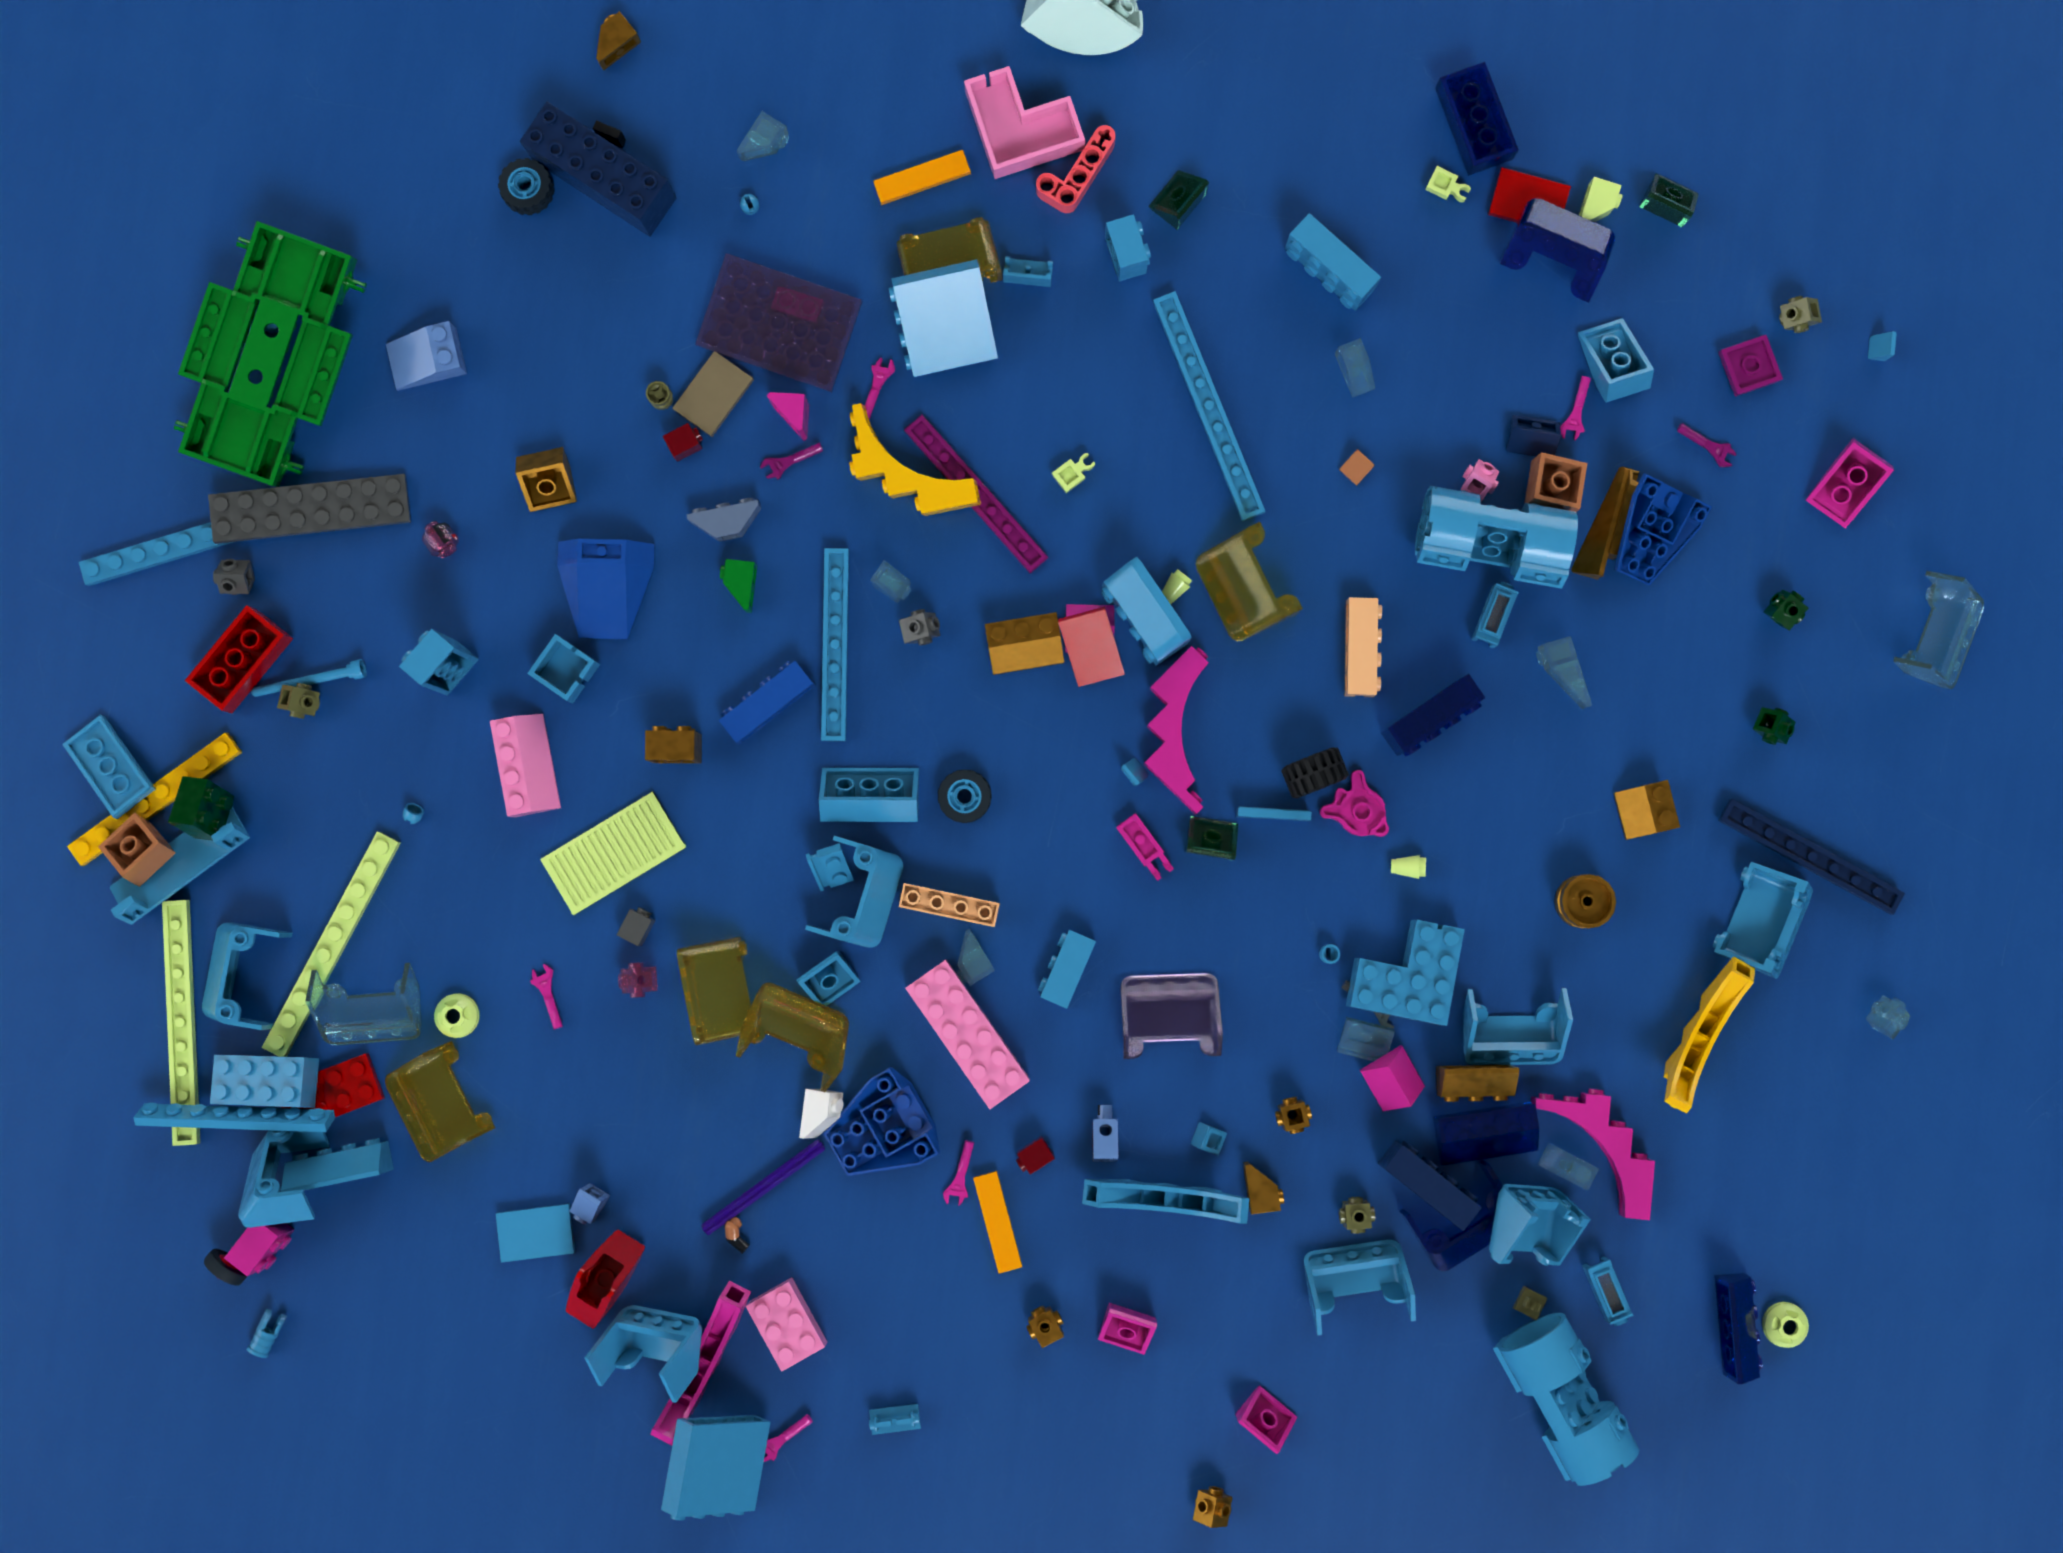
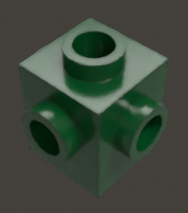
[1763,590,1808,631]
[1753,707,1796,745]

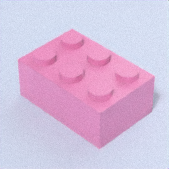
[746,1277,827,1372]

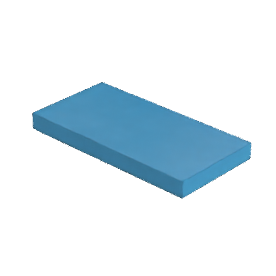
[62,714,156,819]

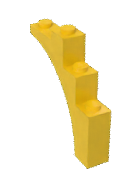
[849,403,981,516]
[1663,956,1755,1114]

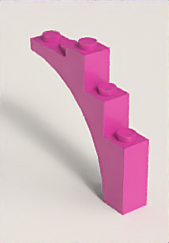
[1530,1088,1655,1220]
[650,1280,751,1446]

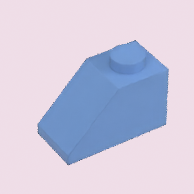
[569,1183,610,1224]

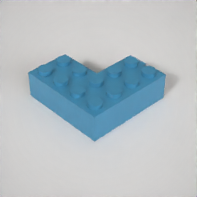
[1345,919,1465,1026]

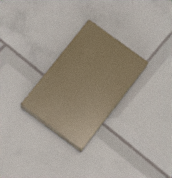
[672,351,754,437]

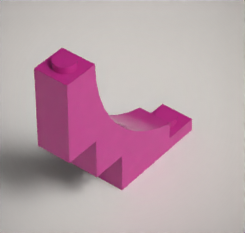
[1144,646,1209,815]

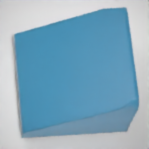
[1868,331,1897,361]
[1121,758,1149,786]
[1191,1122,1227,1156]

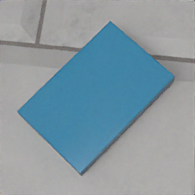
[496,1203,576,1263]

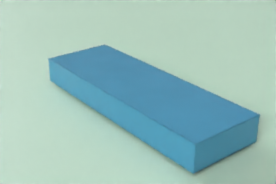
[1236,806,1312,821]

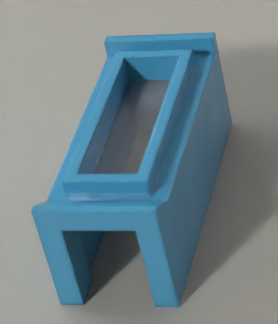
[1471,582,1519,648]
[1582,1256,1634,1326]

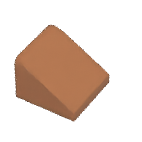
[1339,449,1375,486]

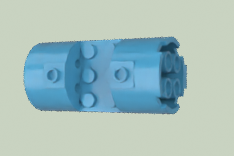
[1415,486,1578,589]
[1493,1313,1640,1486]

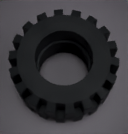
[1281,747,1349,798]

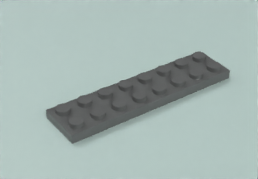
[208,474,411,544]

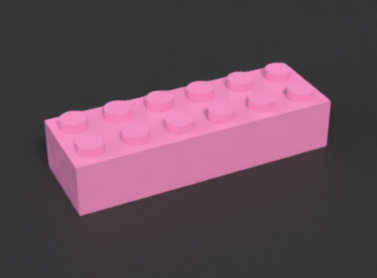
[905,959,1030,1109]

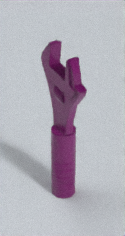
[1677,423,1737,467]
[760,442,823,480]

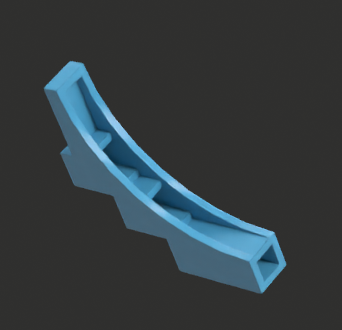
[1082,1179,1249,1224]

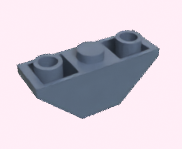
[686,498,761,542]

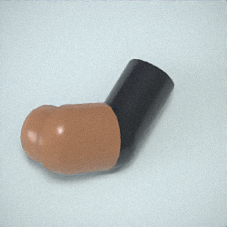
[724,1217,750,1254]

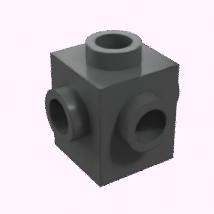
[213,559,255,595]
[899,609,941,646]

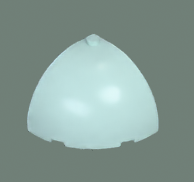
[1020,0,1143,55]

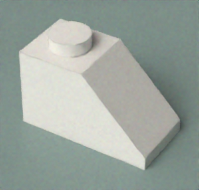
[799,1089,843,1139]

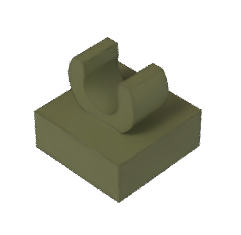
[1513,1286,1548,1320]

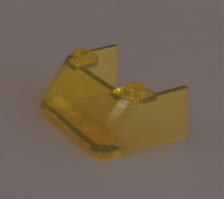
[736,983,849,1092]

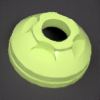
[434,993,480,1038]
[1762,1302,1809,1348]

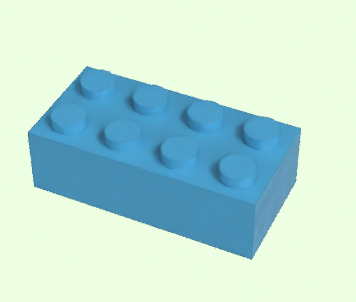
[1285,213,1381,311]
[399,629,479,696]
[210,1055,319,1108]

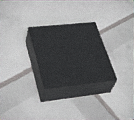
[593,121,626,148]

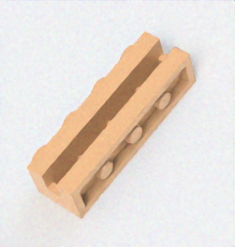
[1344,597,1382,697]
[899,883,1000,927]

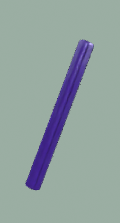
[701,1139,825,1235]

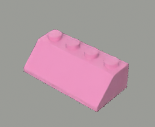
[490,714,561,818]

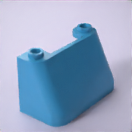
[1713,862,1813,979]
[1489,1184,1591,1266]

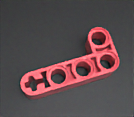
[1036,125,1115,213]

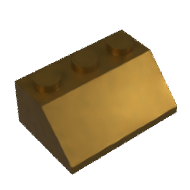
[985,612,1064,675]
[1436,1065,1519,1102]

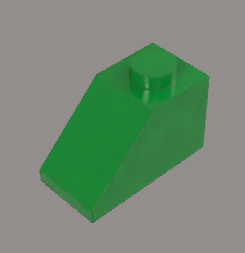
[720,559,758,613]

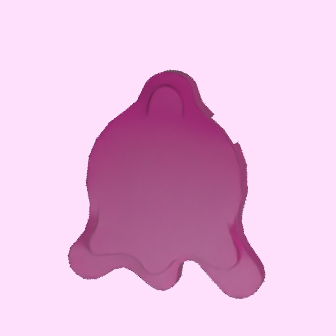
[1319,770,1389,837]

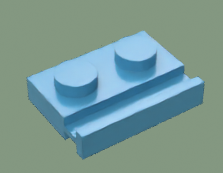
[806,843,854,891]

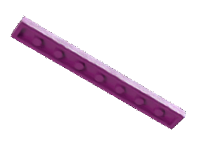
[904,415,1048,574]

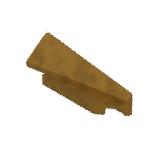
[1571,467,1639,580]

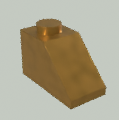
[596,11,641,70]
[1243,1162,1284,1214]

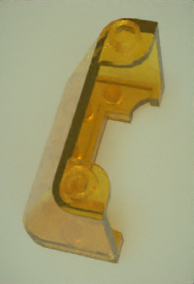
[896,217,1002,283]
[677,937,762,1046]

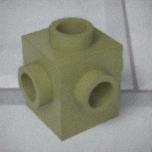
[1779,296,1822,333]
[277,683,320,719]
[1339,1197,1375,1234]

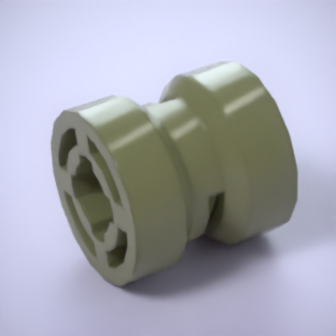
[646,381,673,410]

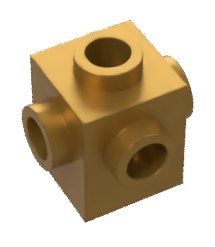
[1275,1097,1312,1134]
[1026,1306,1064,1348]
[1193,1486,1233,1528]

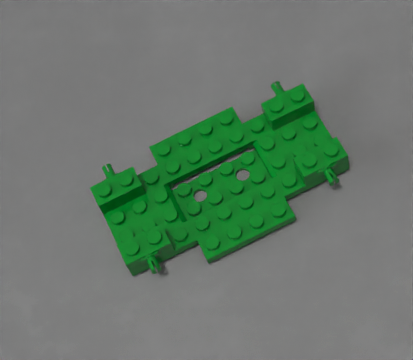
[174,221,367,487]

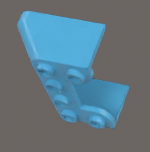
[1101,557,1192,666]

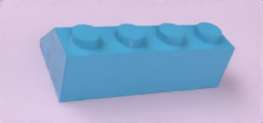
[819,768,919,822]
[281,1138,394,1192]

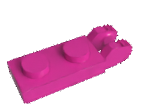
[1116,813,1174,881]

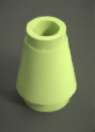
[1162,569,1192,604]
[1391,855,1426,879]

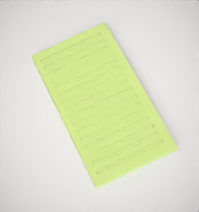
[540,792,686,915]

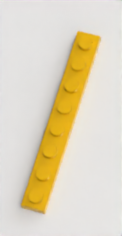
[67,732,242,866]

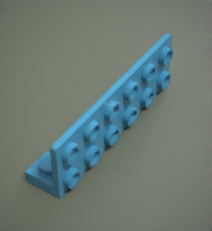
[110,807,250,925]

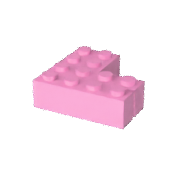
[964,66,1085,179]

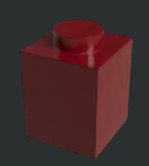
[663,423,703,462]
[1016,1136,1055,1175]

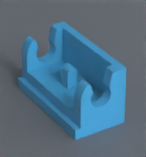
[1003,256,1053,287]

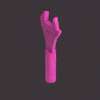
[864,358,895,420]
[1560,376,1591,440]
[530,964,563,1030]
[943,1140,974,1206]
[764,1414,813,1462]

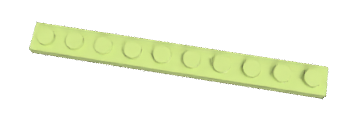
[262,831,401,1057]
[162,900,201,1146]

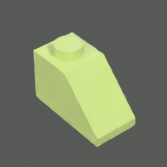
[1574,177,1622,230]

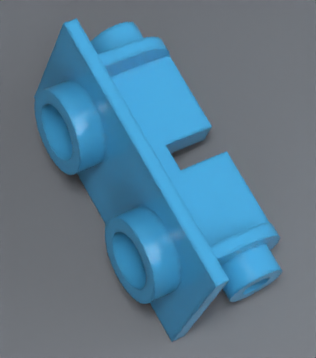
[869,1404,921,1435]

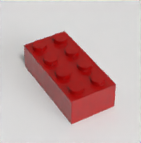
[185,605,294,713]

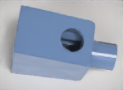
[1092,1105,1118,1162]

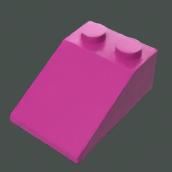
[1806,438,1894,529]

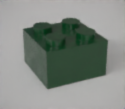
[168,776,234,841]

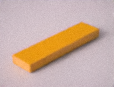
[873,150,971,205]
[973,1171,1022,1274]

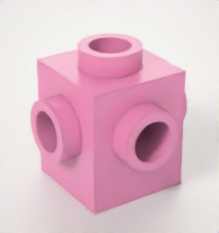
[1460,459,1499,502]

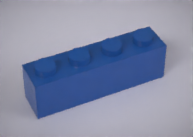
[719,661,815,745]

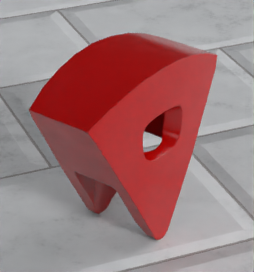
[566,1230,645,1329]

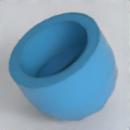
[740,194,760,215]
[402,803,424,824]
[1319,944,1340,964]

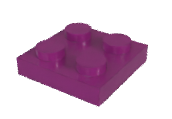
[1718,335,1783,397]

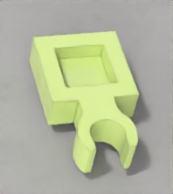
[1425,166,1471,203]
[1052,453,1095,494]

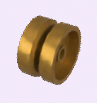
[1554,874,1616,928]

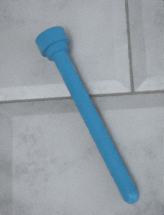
[251,659,367,697]

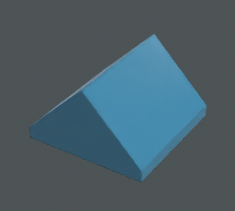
[796,951,861,1010]

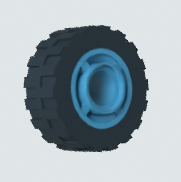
[498,158,555,215]
[938,770,992,823]

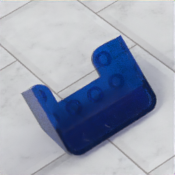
[1498,198,1615,303]

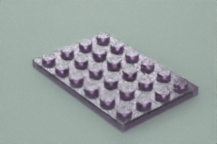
[695,253,863,392]

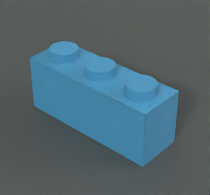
[1038,930,1096,1009]

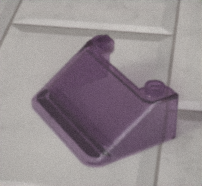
[1121,973,1223,1059]

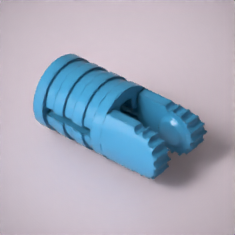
[246,1308,287,1358]

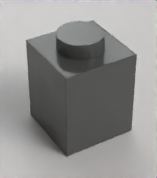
[617,907,656,946]

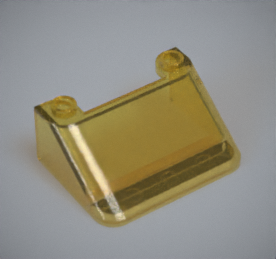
[1196,522,1303,641]
[385,1041,495,1162]

